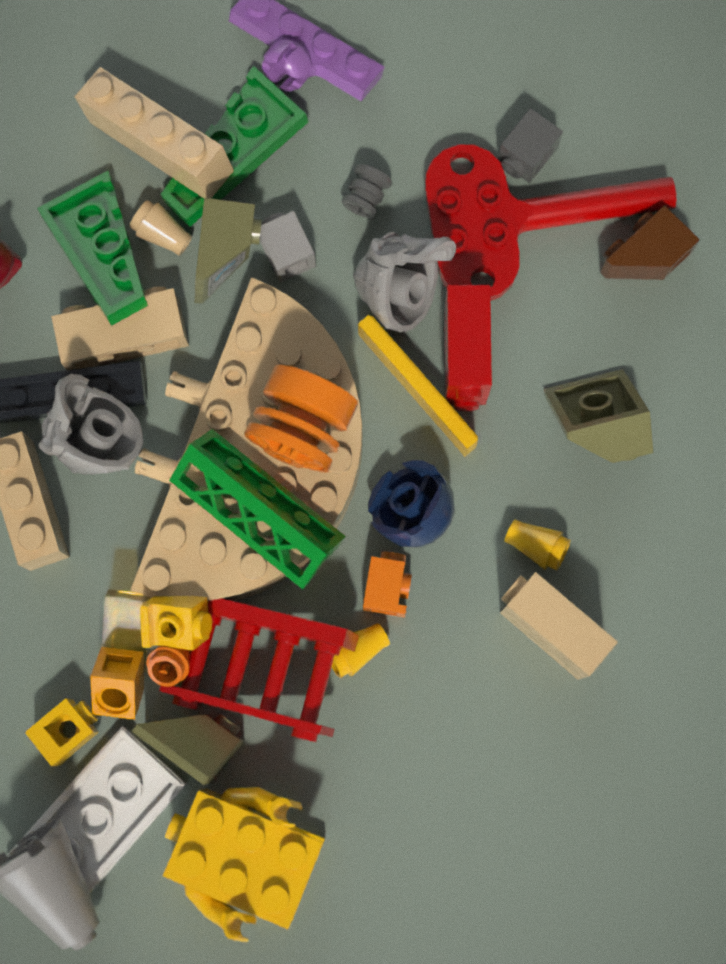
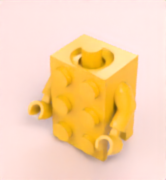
[163,787,325,942]

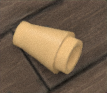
[129,200,193,256]

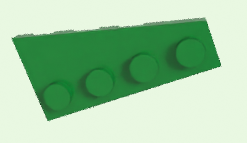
[160,66,309,227]

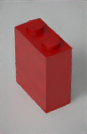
[444,285,492,411]

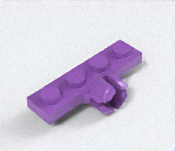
[229,0,384,101]

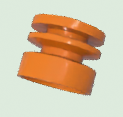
[244,364,358,473]

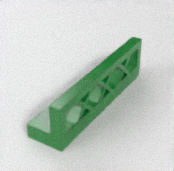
[169,429,346,590]

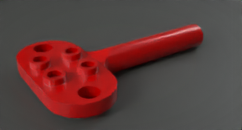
[425,144,677,301]

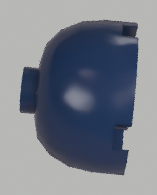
[368,460,455,547]

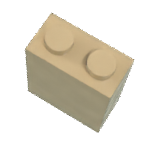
[500,572,618,680]

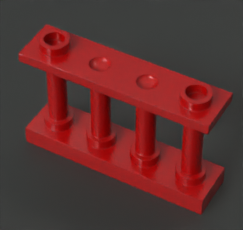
[159,598,359,742]

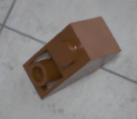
[600,205,700,280]

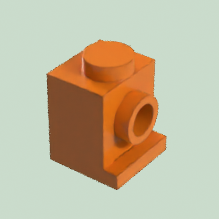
[363,551,412,618]

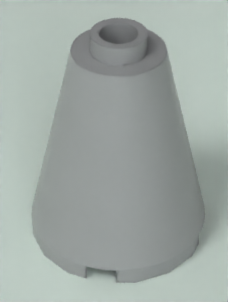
[0,820,100,951]

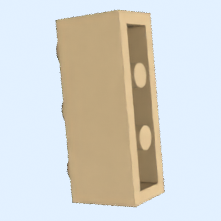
[51,286,189,370]
[0,431,70,571]

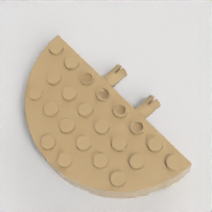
[130,277,362,601]

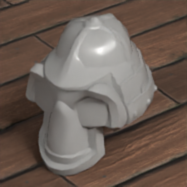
[353,232,456,332]
[39,374,143,475]

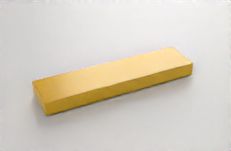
[358,315,478,457]

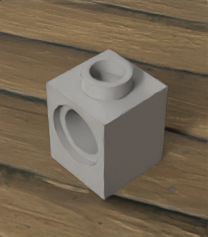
[259,211,316,283]

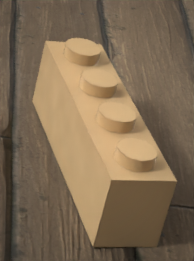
[74,67,234,199]

